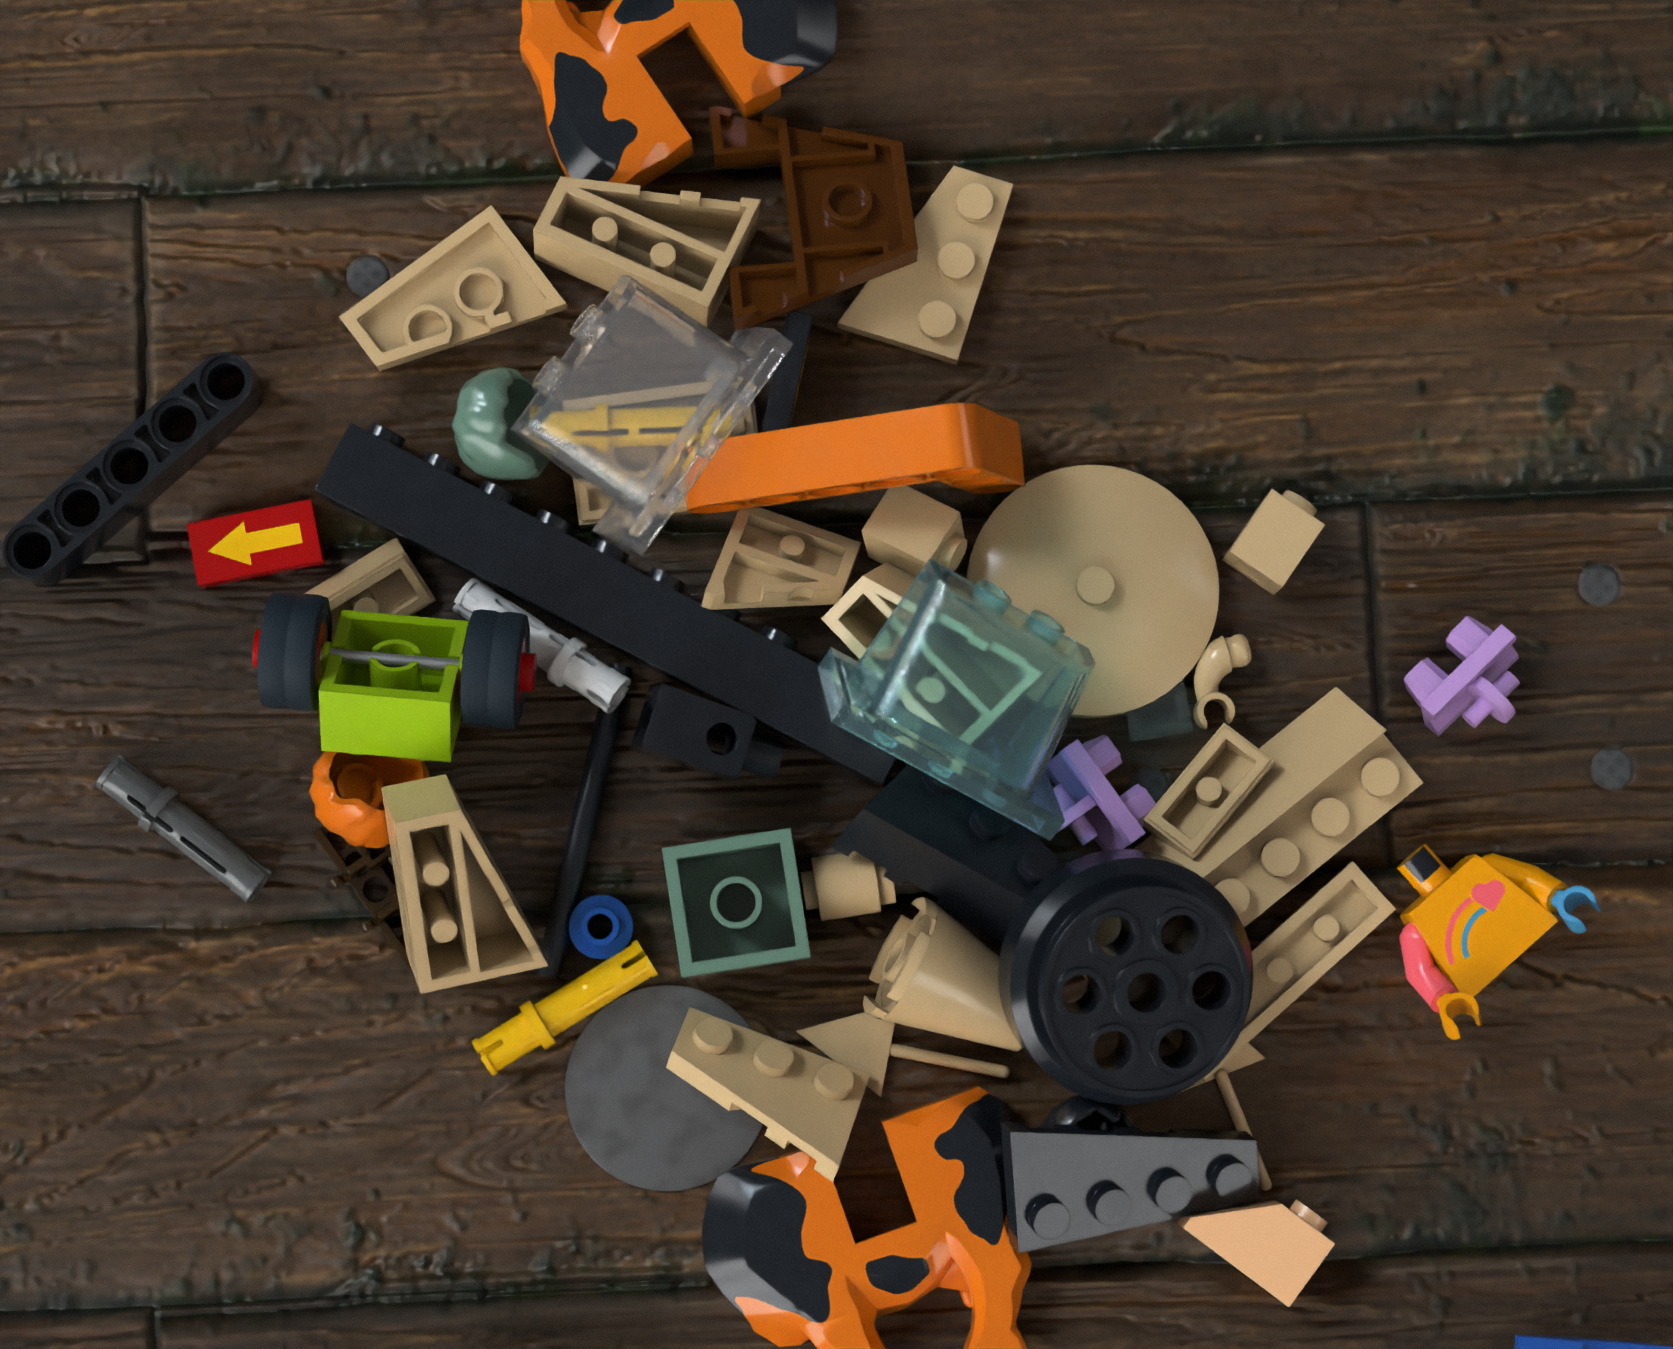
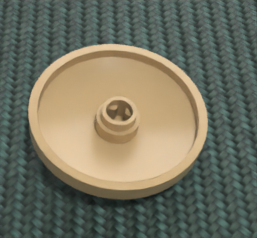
[965,465,1219,718]

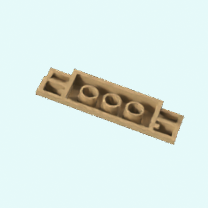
[1083,687,1424,1001]

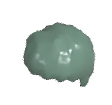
[452,366,560,481]

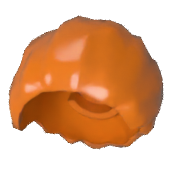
[309,751,430,849]

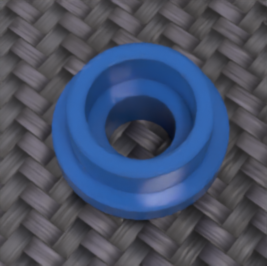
[569,895,633,959]

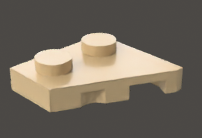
[701,507,862,610]

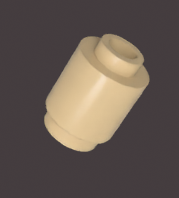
[800,851,896,921]

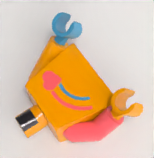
[1397,843,1602,1040]

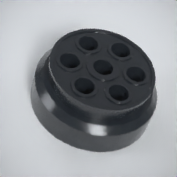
[998,849,1254,1105]

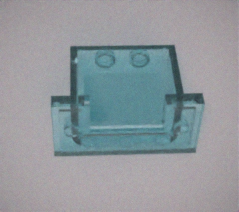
[817,558,1095,841]

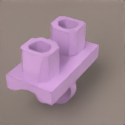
[1404,616,1520,737]
[1042,735,1156,851]

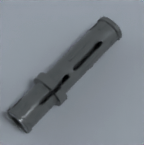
[95,754,273,903]

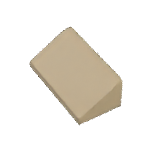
[304,538,436,642]
[1143,723,1275,860]

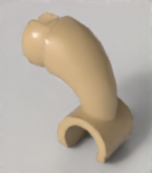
[1193,634,1252,730]

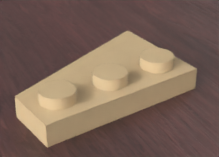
[339,205,568,371]

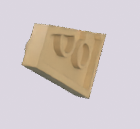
[837,166,1013,365]
[666,1007,870,1182]

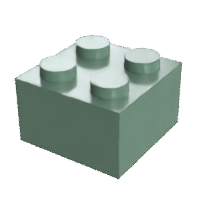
[662,828,811,978]

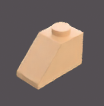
[1177,1199,1335,1307]

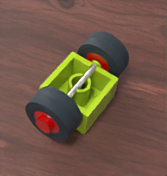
[252,591,537,762]

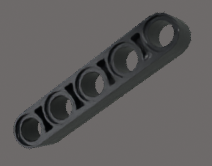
[2,352,264,586]

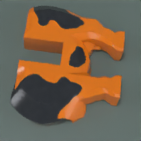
[520,0,838,188]
[702,1086,1032,1349]

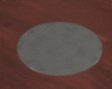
[565,985,763,1191]

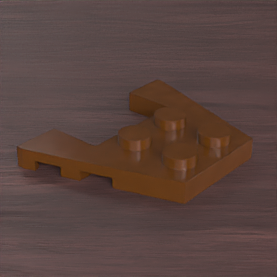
[709,106,918,330]

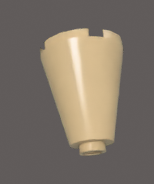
[863,897,1022,1051]

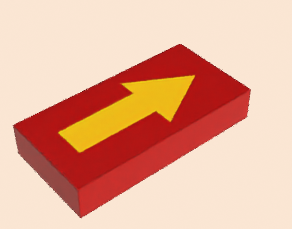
[186,499,326,588]

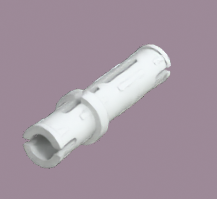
[452,577,631,714]

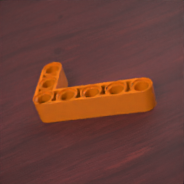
[682,403,1025,514]

